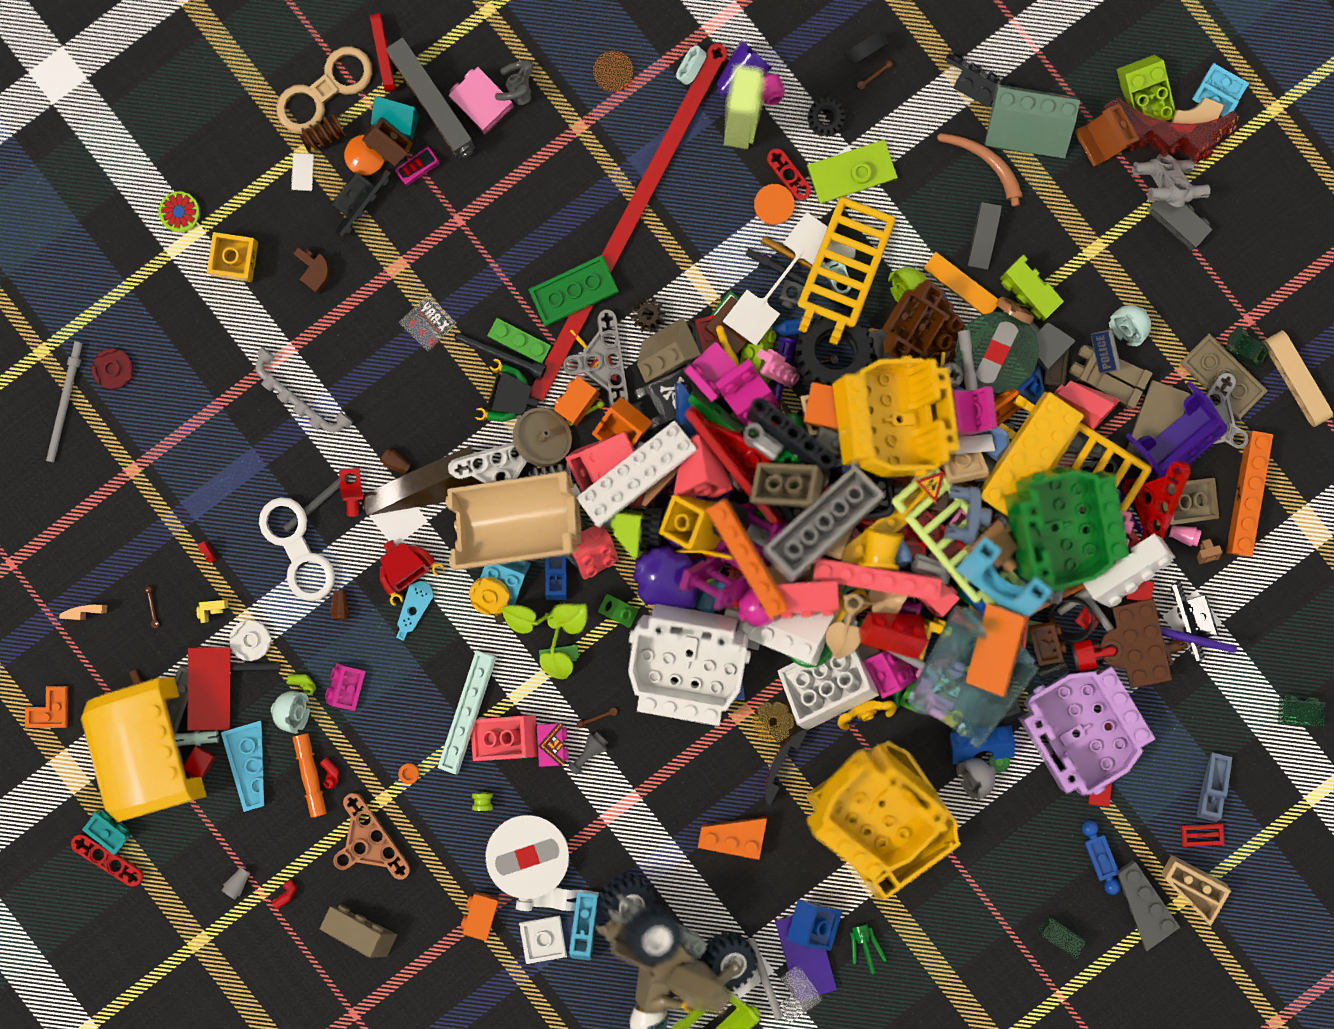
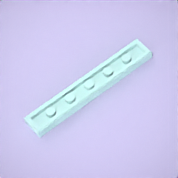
[437,650,496,775]

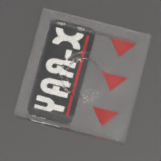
[399,294,457,352]

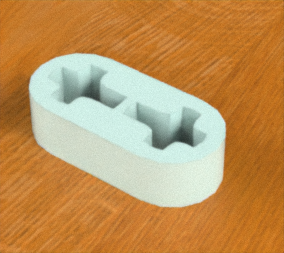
[676,46,706,85]

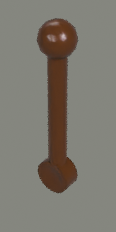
[857,61,893,90]
[145,586,160,628]
[577,707,618,728]

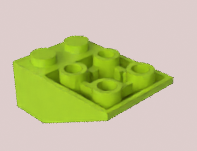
[1117,55,1176,131]

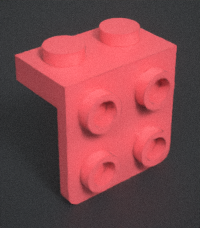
[572,524,618,579]

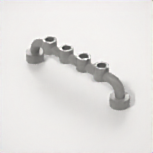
[255,347,353,433]

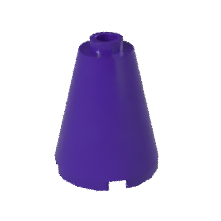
[716,40,771,98]

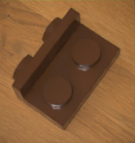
[1029,616,1067,666]

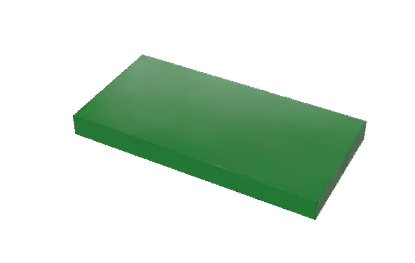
[528,255,620,327]

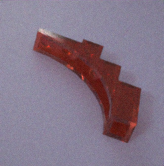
[1100,97,1239,164]

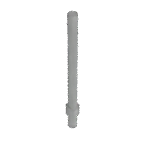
[46,341,83,462]

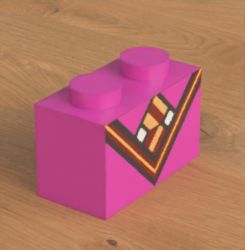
[537,723,568,767]

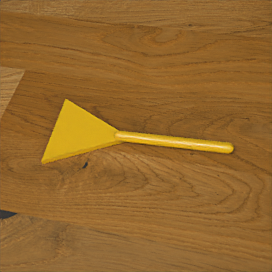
[675,548,732,560]

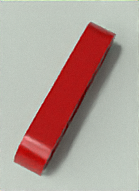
[767,149,811,201]

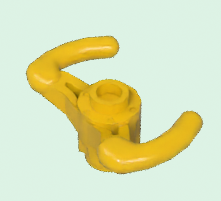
[837,699,897,730]

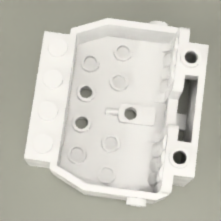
[628,604,751,726]

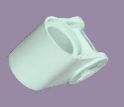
[821,260,851,296]

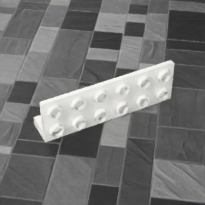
[576,421,697,527]

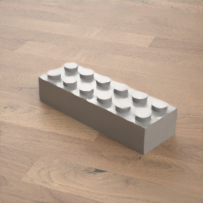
[763,465,885,584]

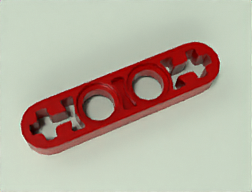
[370,13,396,92]
[71,834,144,886]

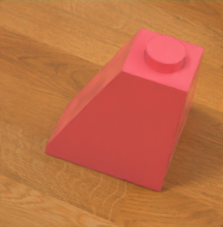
[1054,381,1121,430]
[674,435,733,498]

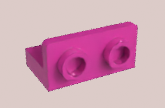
[325,663,366,711]

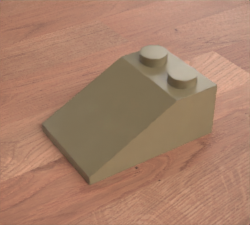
[1155,478,1219,526]

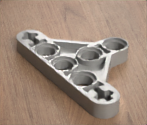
[563,310,628,406]
[1206,373,1249,448]

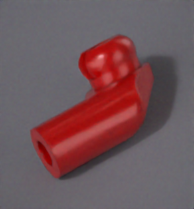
[272,880,297,909]

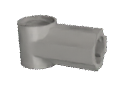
[744,423,784,461]
[911,553,951,585]

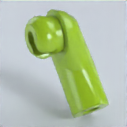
[287,674,316,695]

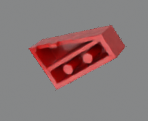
[858,612,929,659]

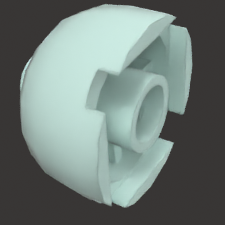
[1109,305,1151,346]
[271,691,310,733]

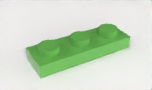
[487,318,552,363]

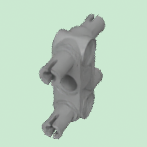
[1132,154,1210,207]

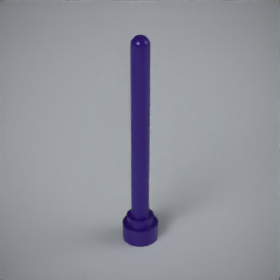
[1160,627,1237,653]

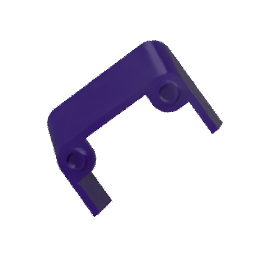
[1126,381,1227,478]

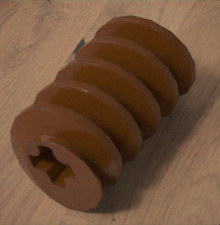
[300,114,346,154]

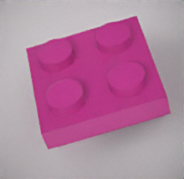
[715,359,780,428]
[952,386,997,436]

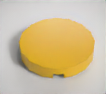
[469,576,510,615]

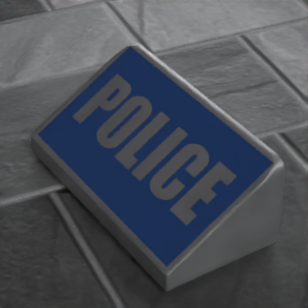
[1091,329,1121,373]

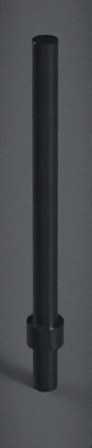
[745,248,853,312]

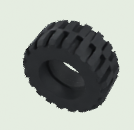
[795,312,875,386]

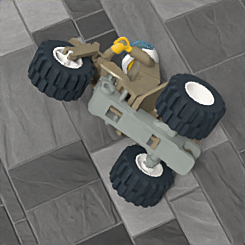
[595,873,758,1029]

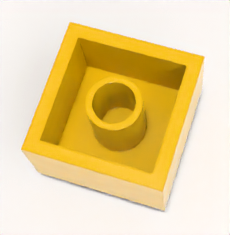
[207,232,258,282]

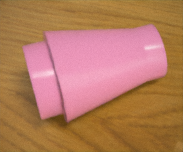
[1169,525,1201,547]

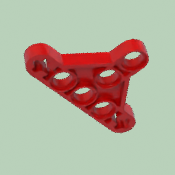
[1122,461,1190,542]

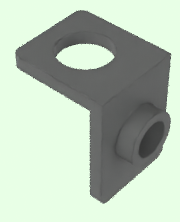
[778,280,804,309]

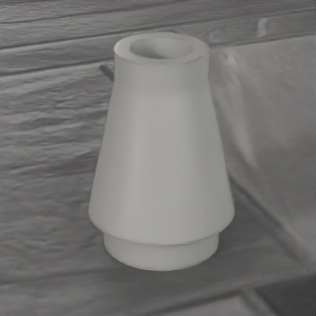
[221,867,250,899]

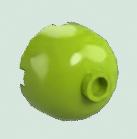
[889,267,927,302]

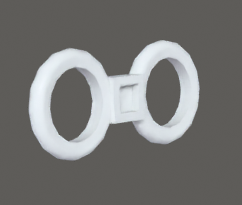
[259,497,335,601]

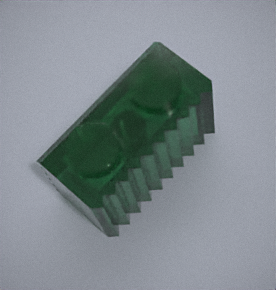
[1277,695,1325,727]
[1038,916,1087,958]

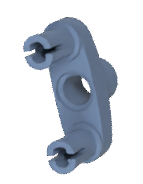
[944,485,991,544]

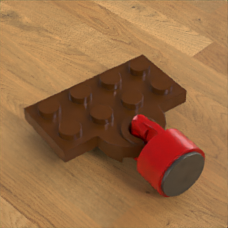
[1071,598,1172,688]

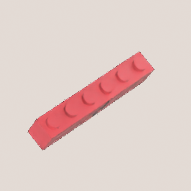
[813,557,942,601]

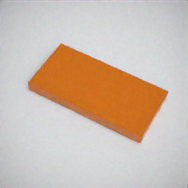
[966,603,1028,697]

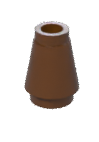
[379,448,411,475]
[329,590,350,621]

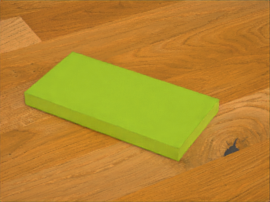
[807,139,897,204]

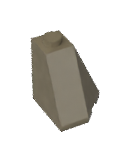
[665,961,732,1015]

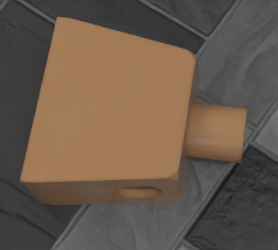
[965,520,1018,573]

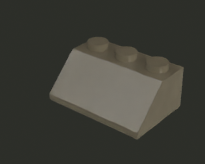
[637,317,701,383]
[750,463,824,506]

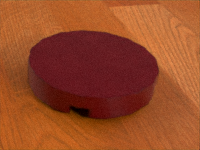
[91,348,134,390]

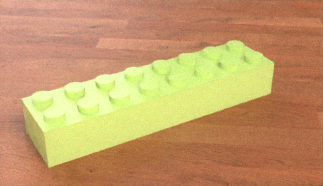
[724,66,765,149]

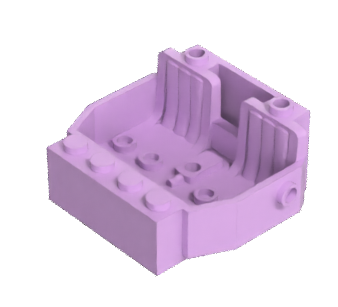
[1018,666,1155,796]

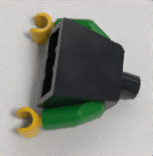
[476,359,538,422]

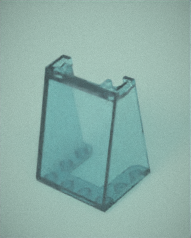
[908,605,1039,749]

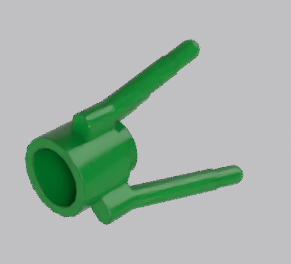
[850,924,887,974]

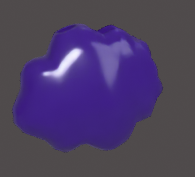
[633,546,700,610]

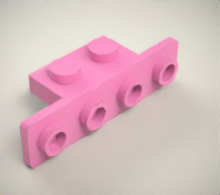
[756,349,800,389]

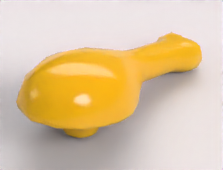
[716,325,740,366]

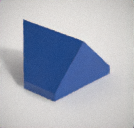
[1015,364,1045,405]

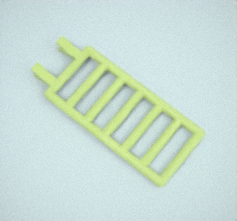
[892,467,1026,607]

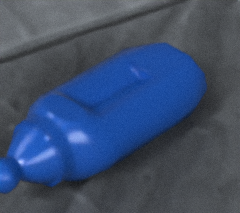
[772,317,803,336]

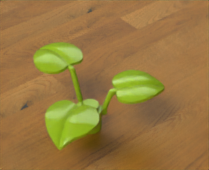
[502,604,587,679]

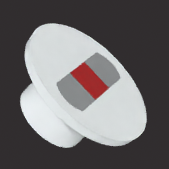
[486,815,569,899]

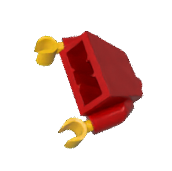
[380,540,444,606]

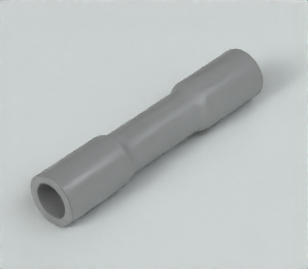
[958,330,978,391]

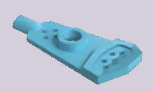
[396,581,434,641]

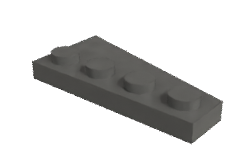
[1116,860,1180,951]

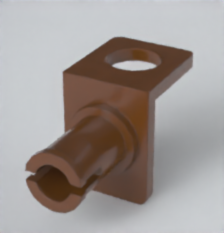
[1163,639,1188,665]

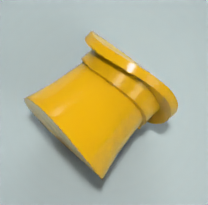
[858,529,904,571]

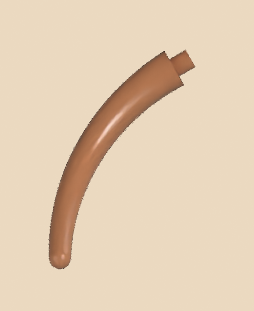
[937,134,1023,207]

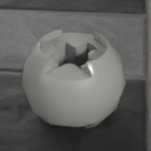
[941,362,964,389]

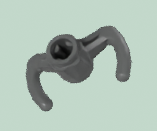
[495,60,533,105]

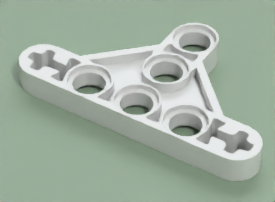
[448,442,527,484]

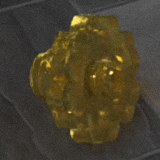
[752,701,794,743]

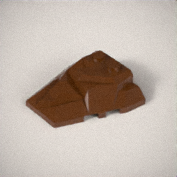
[883,280,967,367]

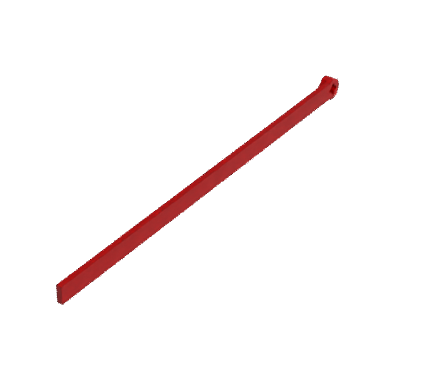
[530,43,727,401]

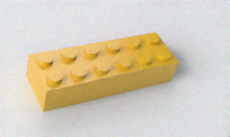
[980,392,1084,517]

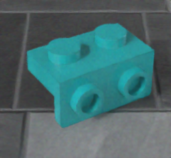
[82,809,131,855]

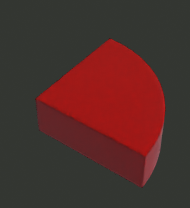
[197,542,217,563]

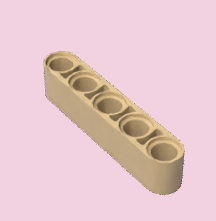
[1263,330,1333,427]

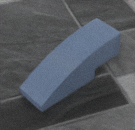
[1196,753,1232,822]

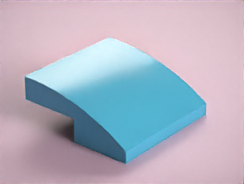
[1192,63,1249,120]

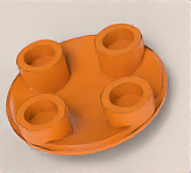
[344,135,385,176]

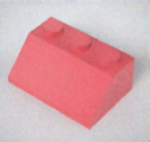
[777,581,839,619]

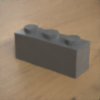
[1146,200,1213,251]

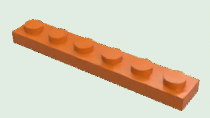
[706,498,790,619]

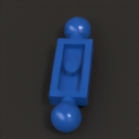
[1082,820,1121,895]

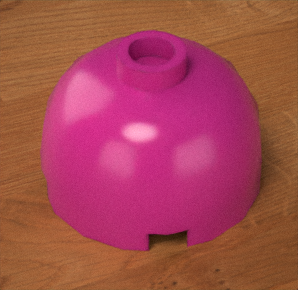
[737,587,776,627]

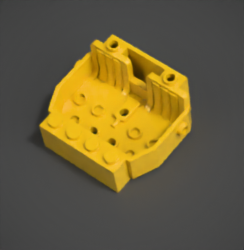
[833,356,960,477]
[807,745,951,882]

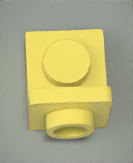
[197,600,229,623]

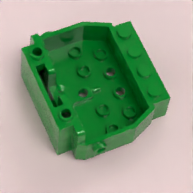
[1004,467,1129,592]

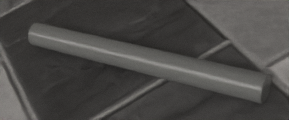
[283,475,350,533]

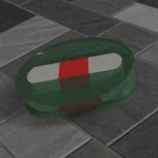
[955,312,1039,395]

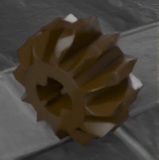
[631,298,665,333]

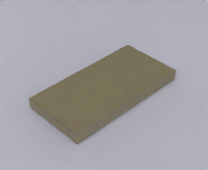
[1179,333,1268,420]
[1126,380,1190,464]

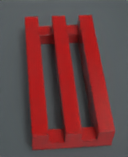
[1180,823,1224,847]

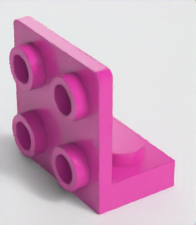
[684,342,738,402]
[863,651,918,698]

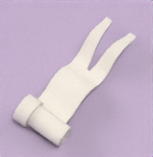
[516,887,599,911]

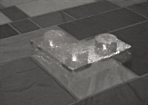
[779,965,823,1024]

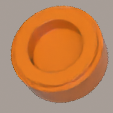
[398,763,420,784]

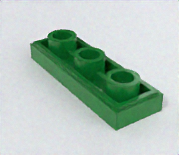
[687,387,744,433]

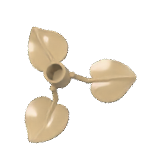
[810,566,907,659]

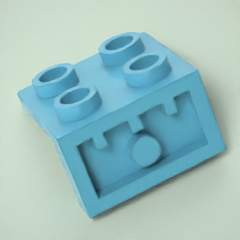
[480,561,531,605]

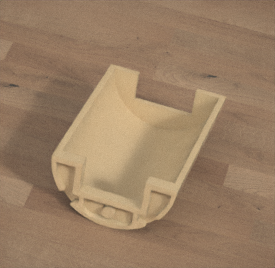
[446,472,581,570]

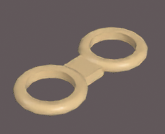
[277,46,373,133]

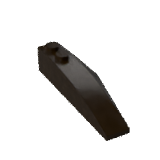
[360,446,484,516]

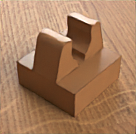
[1197,539,1222,564]

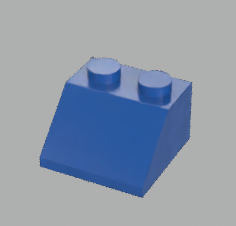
[787,899,842,951]

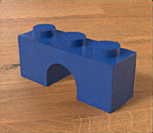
[949,726,1015,765]

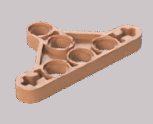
[333,793,411,879]

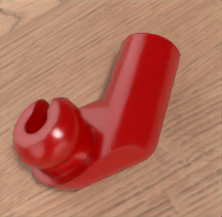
[320,757,339,789]

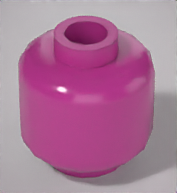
[761,73,785,105]

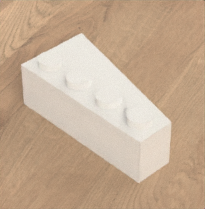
[1083,534,1175,607]

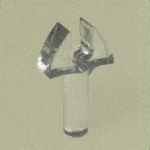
[994,512,1012,538]

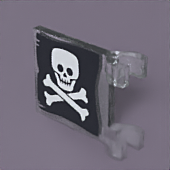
[634,368,691,429]

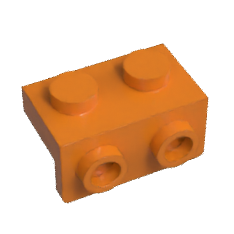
[994,387,1021,426]

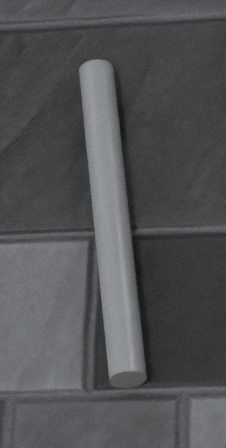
[747,938,783,1020]

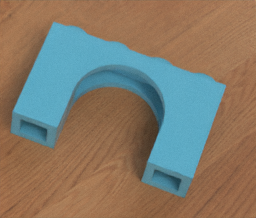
[956,537,1052,617]

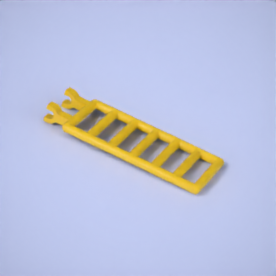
[798,197,896,345]
[998,395,1152,511]

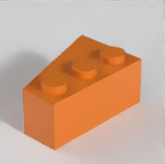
[698,816,767,859]

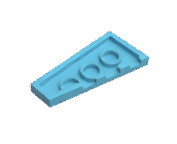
[221,720,264,812]

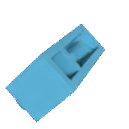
[569,892,598,961]

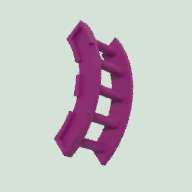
[679,503,789,610]

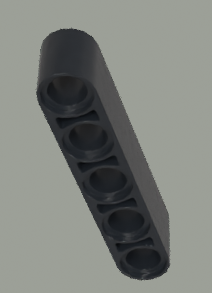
[746,398,836,475]

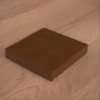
[705,296,748,354]

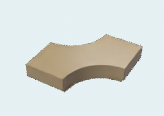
[1168,97,1224,136]

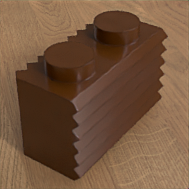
[362,118,413,166]

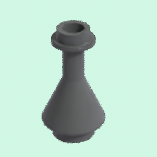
[568,731,609,775]

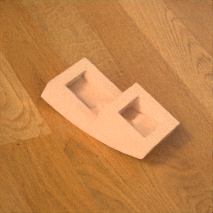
[59,605,107,620]

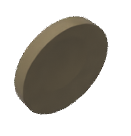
[513,408,572,467]

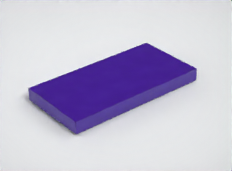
[775,914,837,1001]

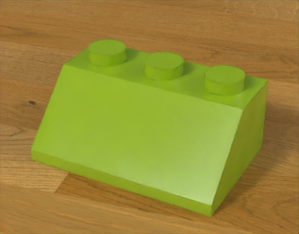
[611,509,648,558]

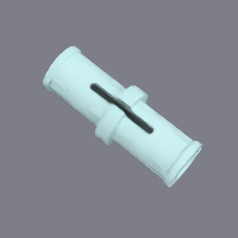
[175,730,219,747]

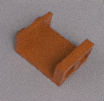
[1074,103,1140,166]

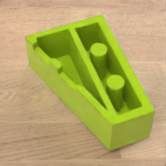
[1000,255,1064,321]

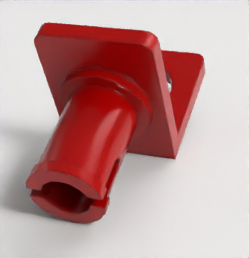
[339,468,364,517]

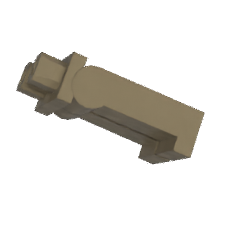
[1069,345,1152,410]

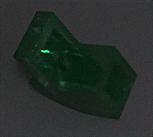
[1225,326,1269,368]

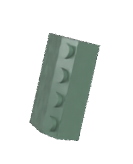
[984,84,1080,158]

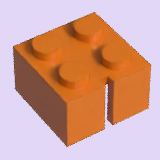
[592,397,653,448]

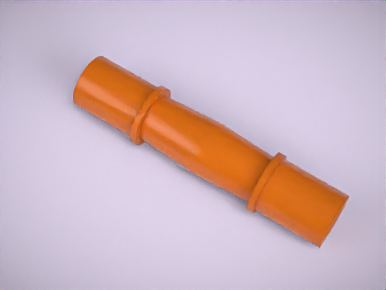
[292,733,327,817]

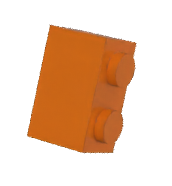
[553,376,600,427]
[460,891,499,941]

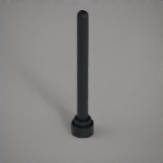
[454,333,547,380]

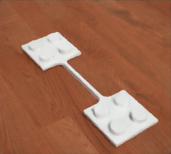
[723,212,836,346]

